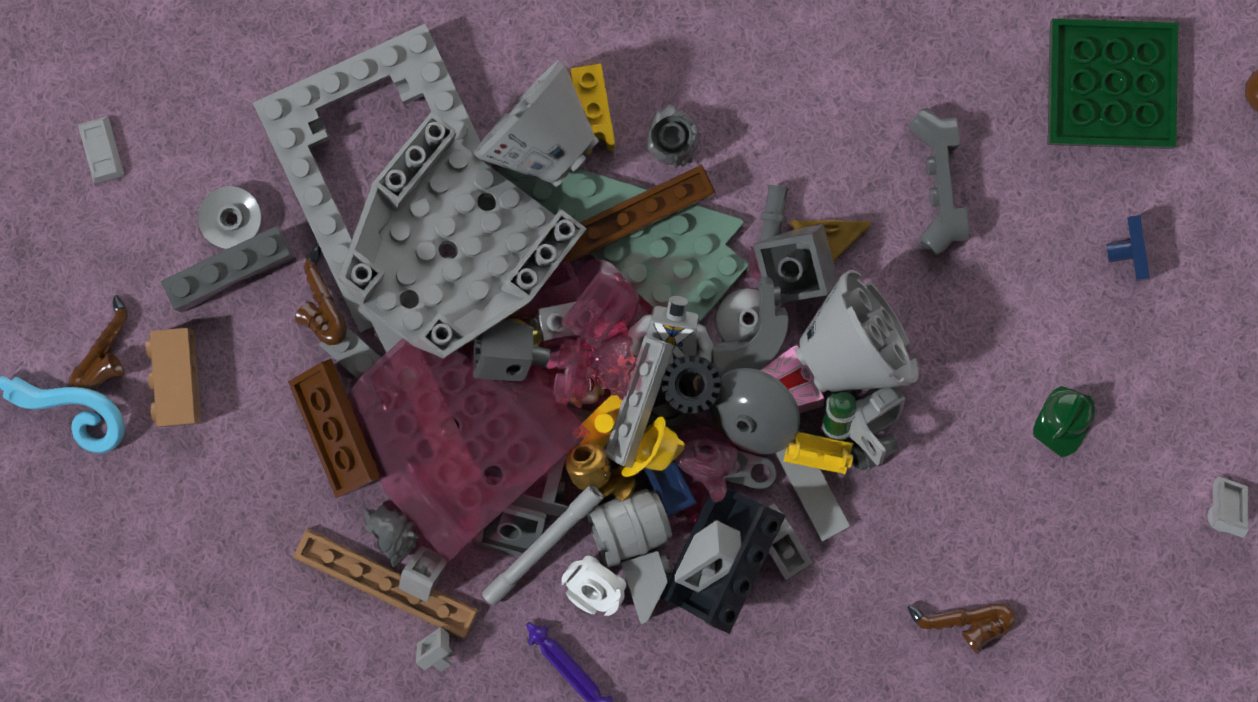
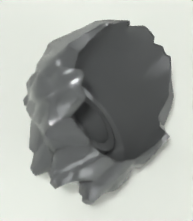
[647,104,700,168]
[364,505,419,567]

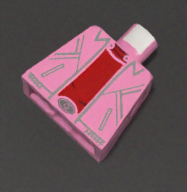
[760,345,824,413]

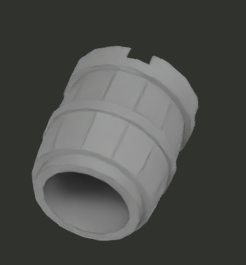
[586,488,672,568]

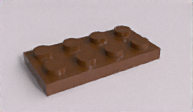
[288,359,380,498]

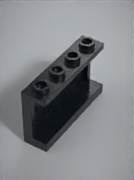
[660,482,786,634]

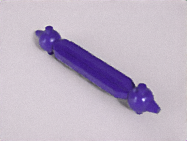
[526,622,613,702]

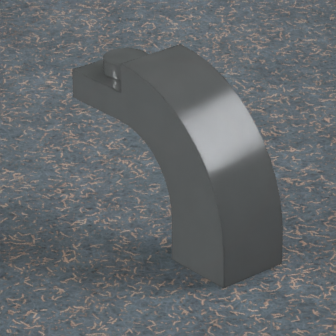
[712,277,788,376]

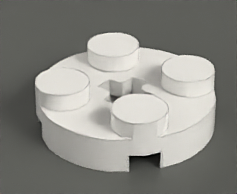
[561,556,626,616]

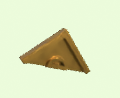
[789,220,871,262]

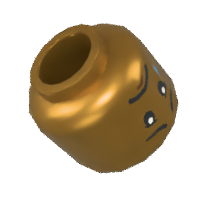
[565,443,612,490]

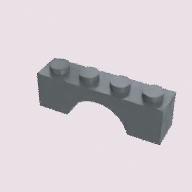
[161,226,296,313]

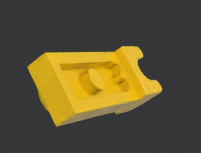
[570,64,616,155]

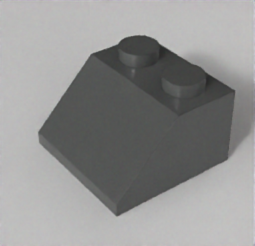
[753,224,838,303]

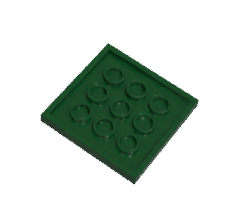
[1047,18,1178,149]

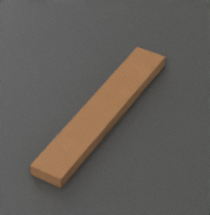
[293,529,479,640]

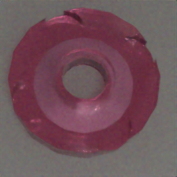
[675,426,738,480]

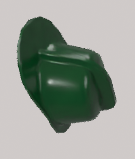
[1033,386,1095,458]

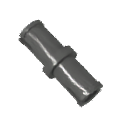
[760,185,789,241]

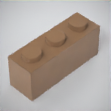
[146,328,202,427]

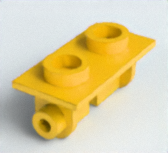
[783,432,853,474]

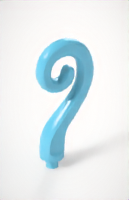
[0,375,125,454]

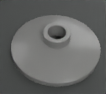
[198,186,262,249]
[716,288,777,342]

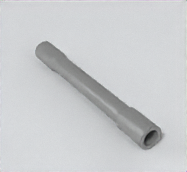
[482,485,603,605]

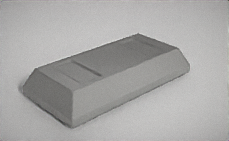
[78,116,125,184]

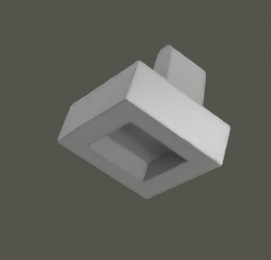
[416,627,453,672]

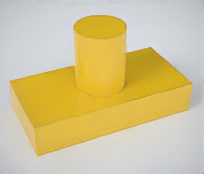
[570,390,624,448]

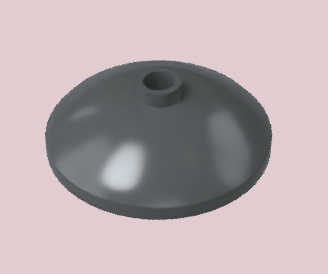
[709,368,800,454]

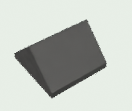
[475,497,548,557]

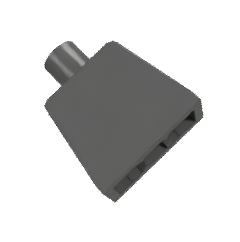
[473,318,550,382]

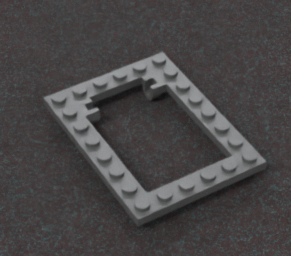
[253,24,495,333]

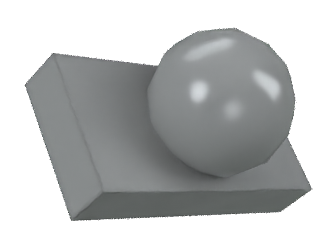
[1207,476,1249,538]

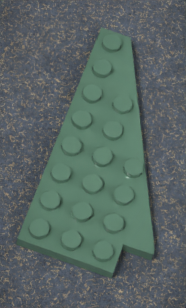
[498,167,749,323]

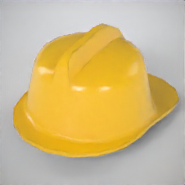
[620,417,685,477]

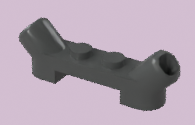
[908,108,969,255]

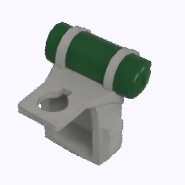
[822,387,905,466]

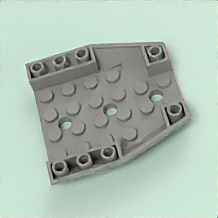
[338,112,587,358]

